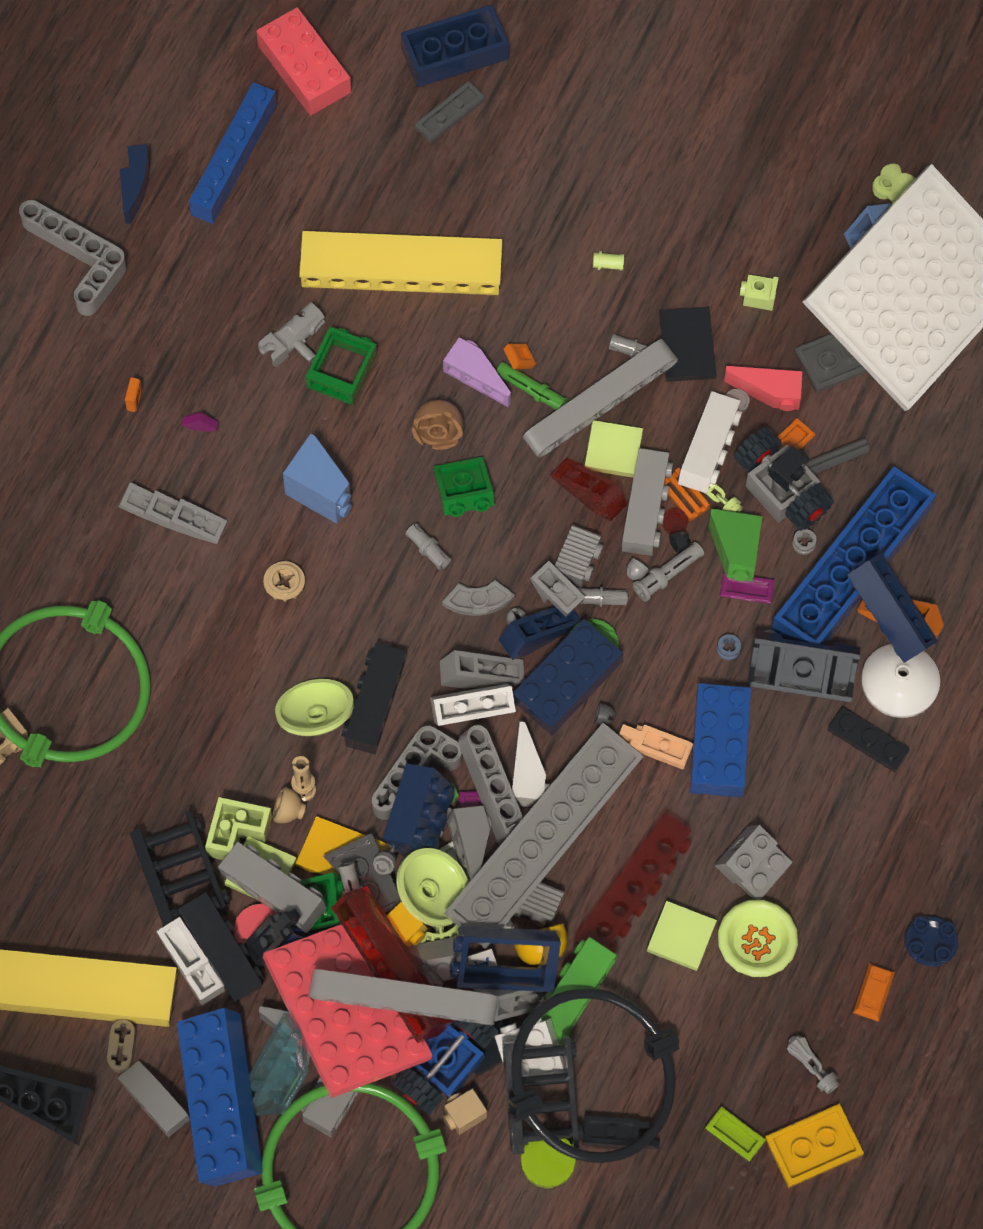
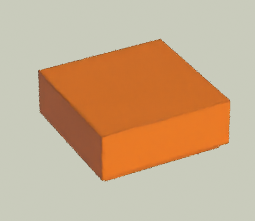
[503,343,536,370]
[125,377,142,412]

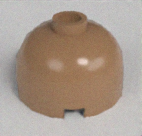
[412,400,464,450]

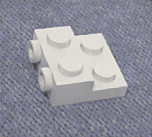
[495,1018,565,1076]

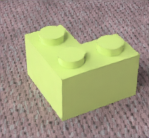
[205,797,272,860]

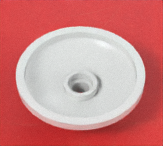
[861,644,940,718]

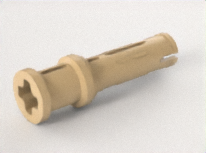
[291,756,316,802]

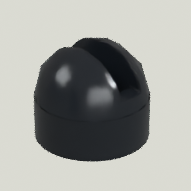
[669,530,691,553]

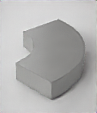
[442,580,515,616]

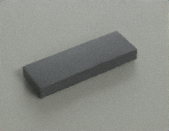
[415,81,485,144]

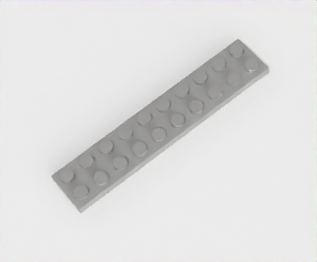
[444,723,644,949]

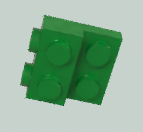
[433,457,495,517]
[293,872,351,933]

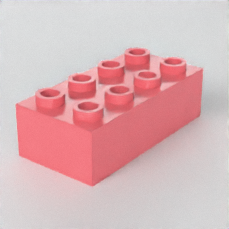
[256,7,351,116]

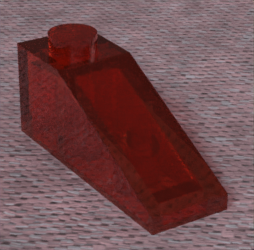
[550,457,628,522]

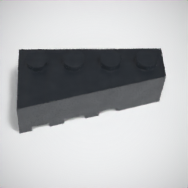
[0,1065,94,1146]

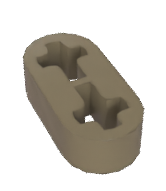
[107,1019,136,1073]

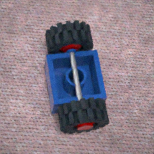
[392,1018,498,1115]

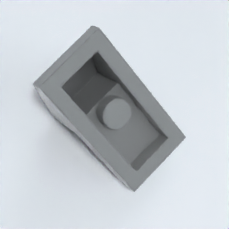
[530,561,585,617]

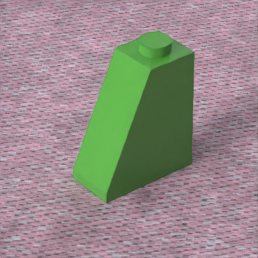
[708,509,762,582]

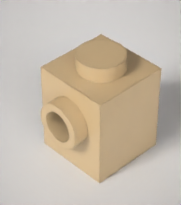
[443,1089,487,1135]

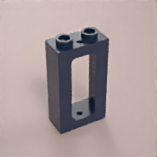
[449,926,561,992]

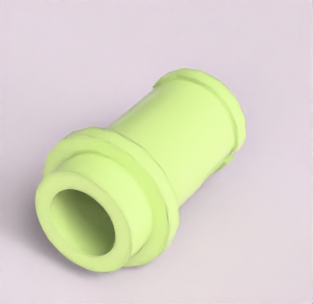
[593,250,624,270]

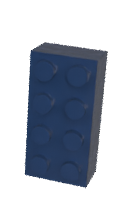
[400,4,509,88]
[513,619,623,736]

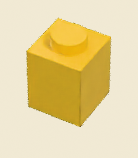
[382,902,428,947]

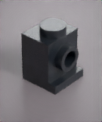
[768,445,809,492]

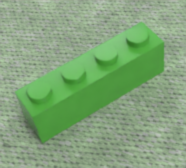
[542,937,619,1045]

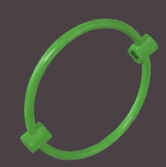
[0,600,151,768]
[254,1083,447,1229]

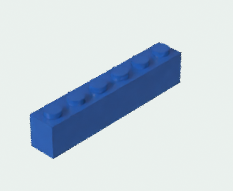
[189,82,277,224]

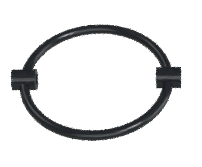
[506,988,679,1163]

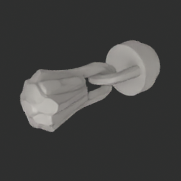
[373,845,397,875]
[787,1035,840,1094]

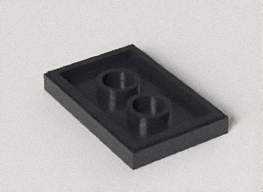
[659,307,716,382]

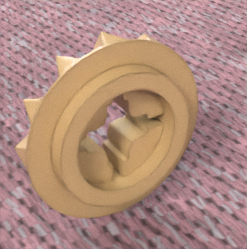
[263,561,305,602]

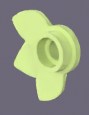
[872,164,916,203]

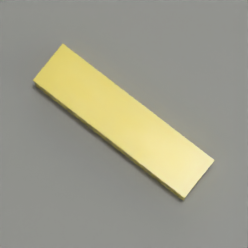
[299,231,502,295]
[0,950,177,1027]

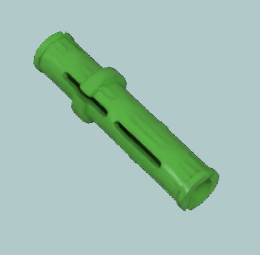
[496,362,568,410]

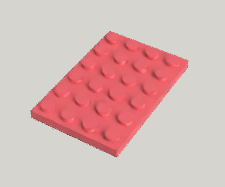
[263,916,432,1098]

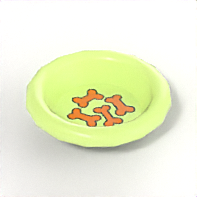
[718,900,798,977]

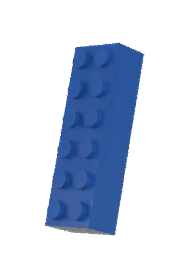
[177,1008,263,1187]

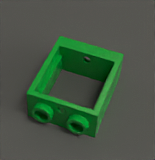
[305,327,377,405]

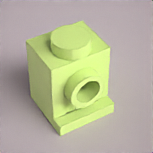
[740,275,779,311]

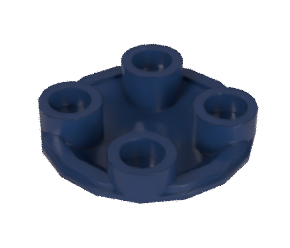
[905,916,958,967]

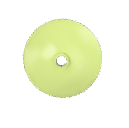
[275,679,354,736]
[397,848,469,927]

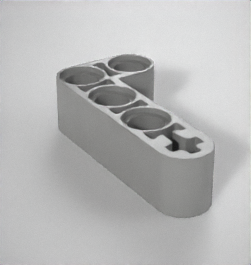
[372,726,462,820]

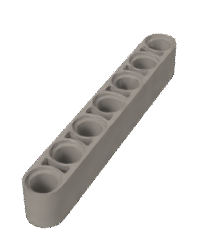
[522,339,678,458]
[308,969,498,1025]

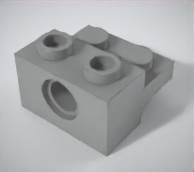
[714,825,792,900]

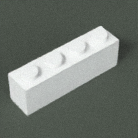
[678,392,742,493]

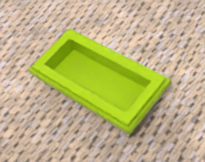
[705,1107,766,1162]

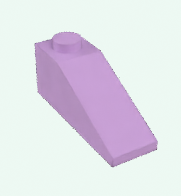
[443,337,511,407]

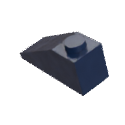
[498,607,581,660]

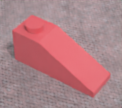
[724,366,802,411]

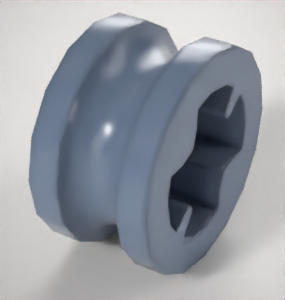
[717,634,741,661]

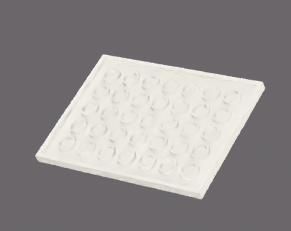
[802,164,983,411]

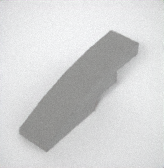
[118,482,227,544]

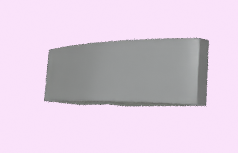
[117,1060,190,1138]

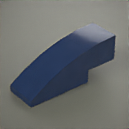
[120,144,149,224]

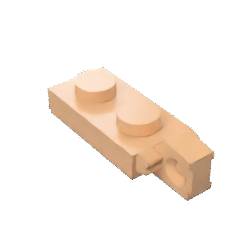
[619,724,693,770]

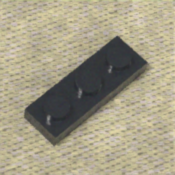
[828,707,910,773]

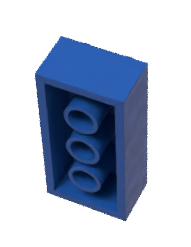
[690,683,751,798]

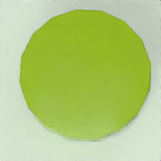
[521,1139,576,1188]

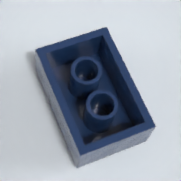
[383,764,455,857]

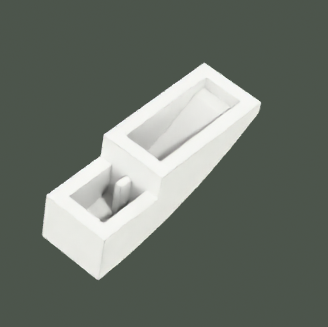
[157,917,225,1005]

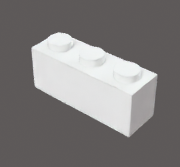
[430,684,516,726]

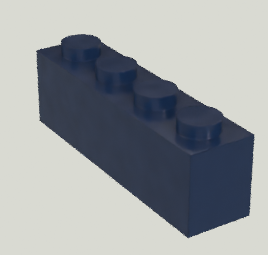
[847,553,938,663]

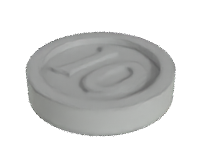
[725,389,750,413]

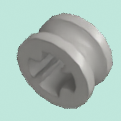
[792,529,817,555]

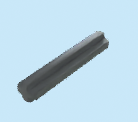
[806,438,870,474]

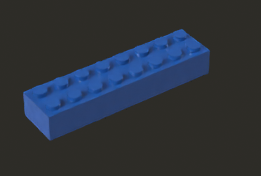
[772,467,936,645]

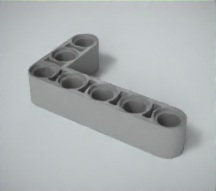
[19,200,127,316]

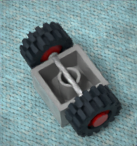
[734,427,834,531]

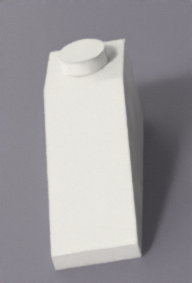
[512,722,550,807]

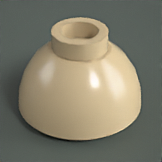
[272,787,306,824]

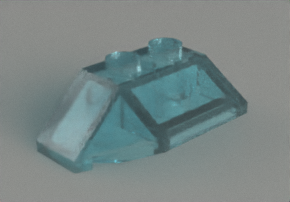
[249,1013,310,1116]

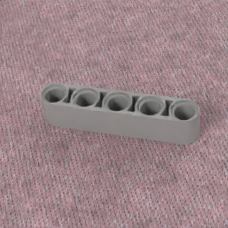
[458,725,523,846]

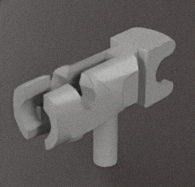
[258,302,325,367]

